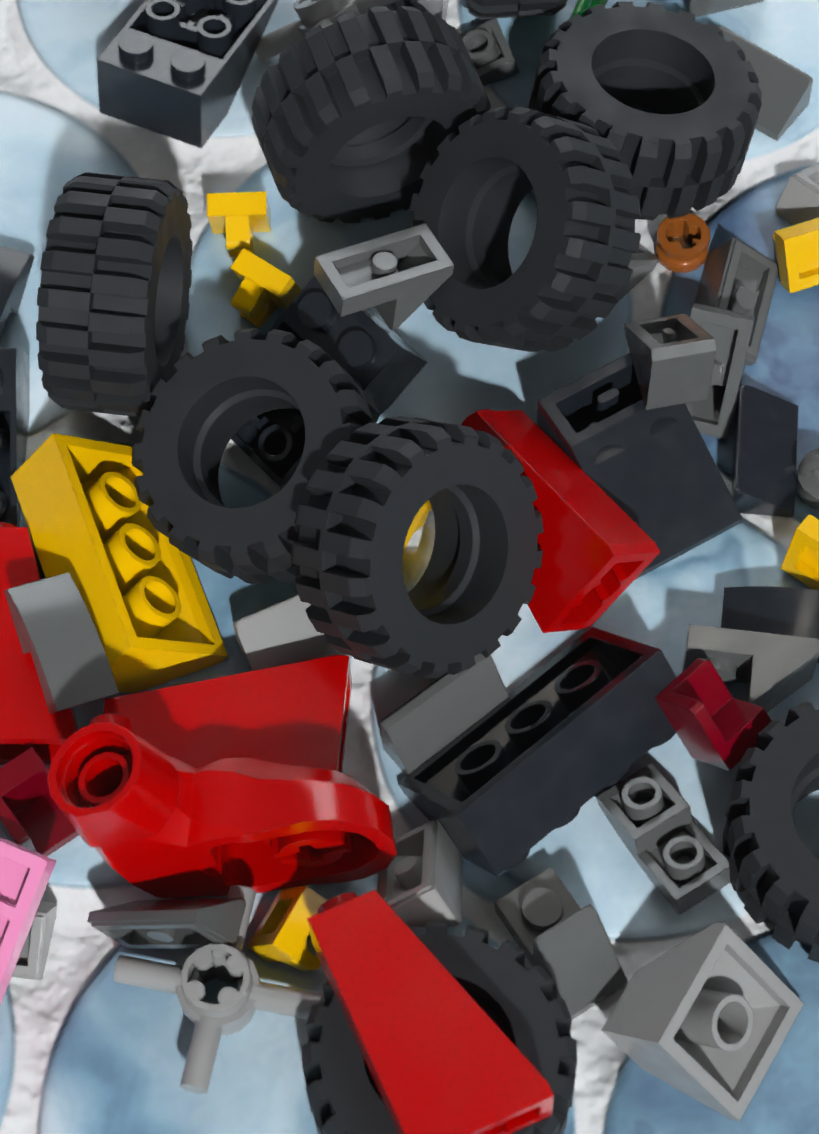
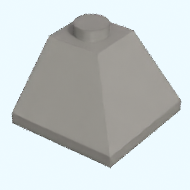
[601,922,804,1122]

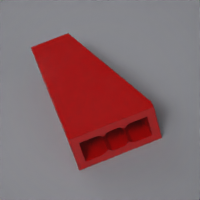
[461,409,660,633]
[0,522,79,765]
[103,655,352,773]
[307,890,554,1134]

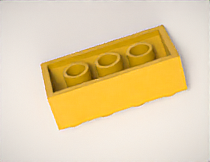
[11,433,228,693]

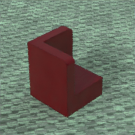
[655,658,772,771]
[0,747,79,856]

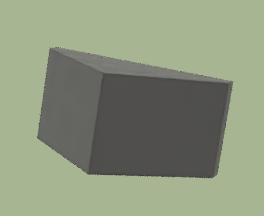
[624,314,716,410]

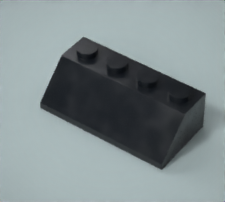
[398,627,676,877]

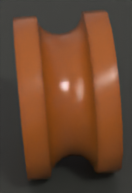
[655,213,710,273]

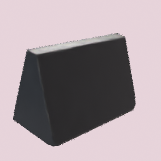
[731,385,798,518]

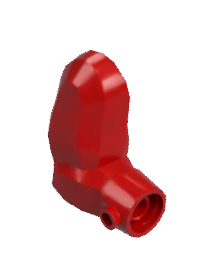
[47,714,397,898]

